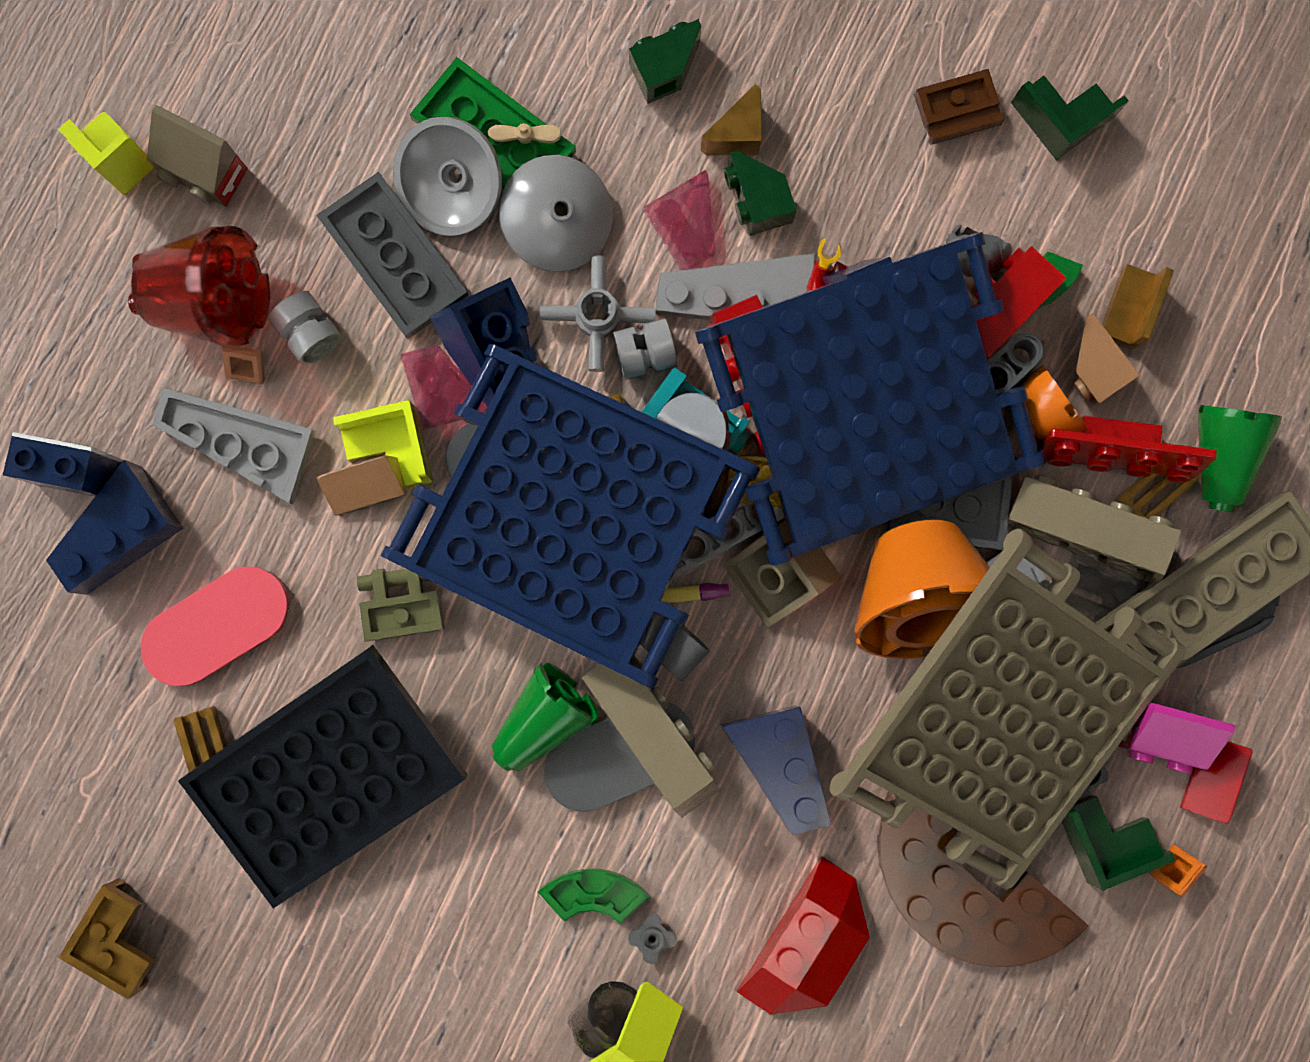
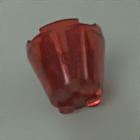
[128,226,270,346]

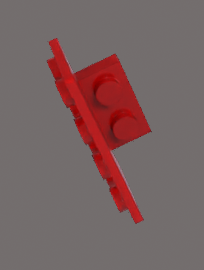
[1039,416,1217,482]

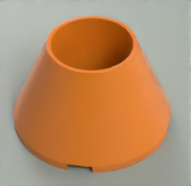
[854,520,990,659]

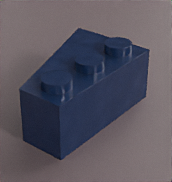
[46,460,183,595]
[720,705,831,835]

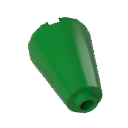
[1198,405,1282,512]
[492,662,599,771]

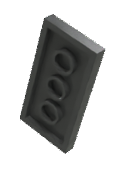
[316,172,469,340]

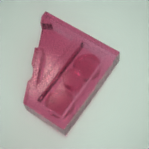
[643,170,716,270]
[400,345,487,430]

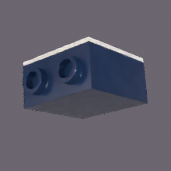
[3,432,122,497]

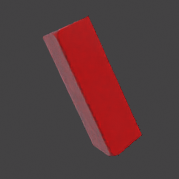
[1180,741,1253,824]

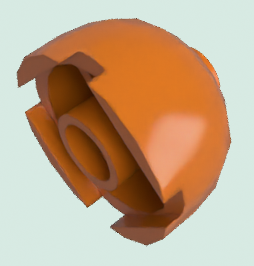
[1018,365,1088,442]

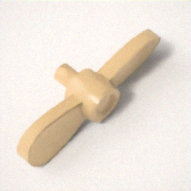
[488,124,561,144]

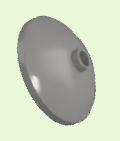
[393,117,502,236]
[499,155,613,272]

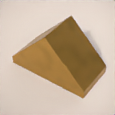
[700,84,762,155]

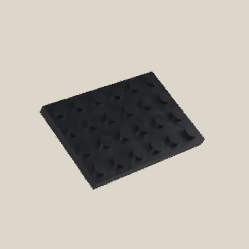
[178,645,468,909]

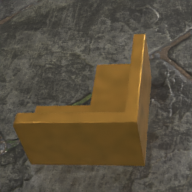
[58,878,155,999]

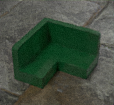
[1011,76,1129,160]
[1062,795,1175,891]

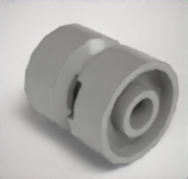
[268,291,342,365]
[613,318,677,380]

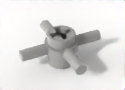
[540,256,655,372]

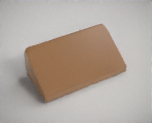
[317,455,407,516]

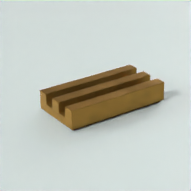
[1114,473,1201,519]
[173,706,227,772]

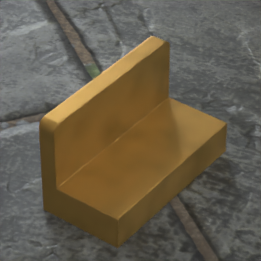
[1102,264,1174,350]

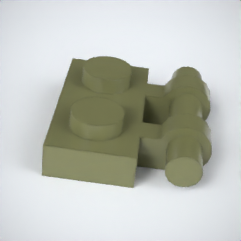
[357,568,444,642]

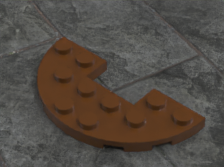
[877,791,1089,967]

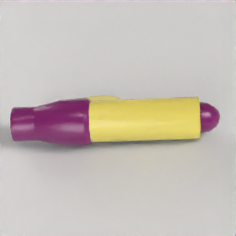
[661,583,730,603]

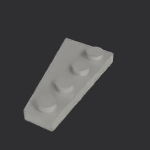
[655,253,815,320]
[152,388,315,505]

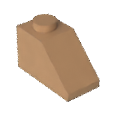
[1074,313,1140,403]

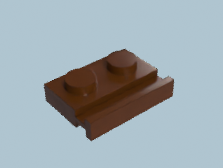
[914,69,1005,145]

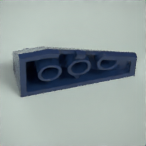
[429,277,537,407]

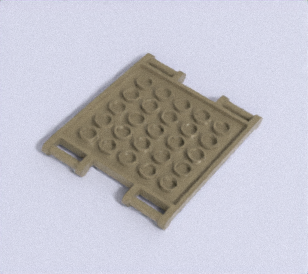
[830,529,1185,889]

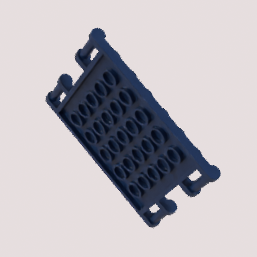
[695,232,1046,565]
[380,344,760,690]

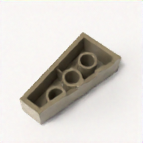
[1007,475,1182,585]
[581,655,720,818]

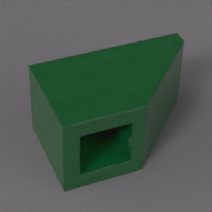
[629,19,701,104]
[724,150,797,236]

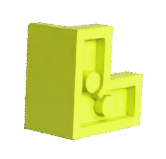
[58,112,154,195]
[333,400,433,488]
[589,981,683,1062]

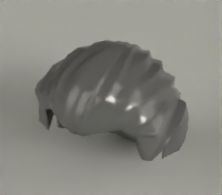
[946,225,1012,277]

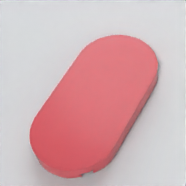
[141,566,290,686]

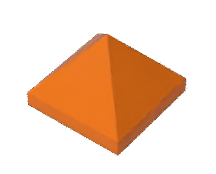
[1149,844,1207,898]

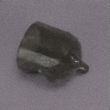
[568,981,637,1059]

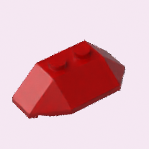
[736,856,870,1015]

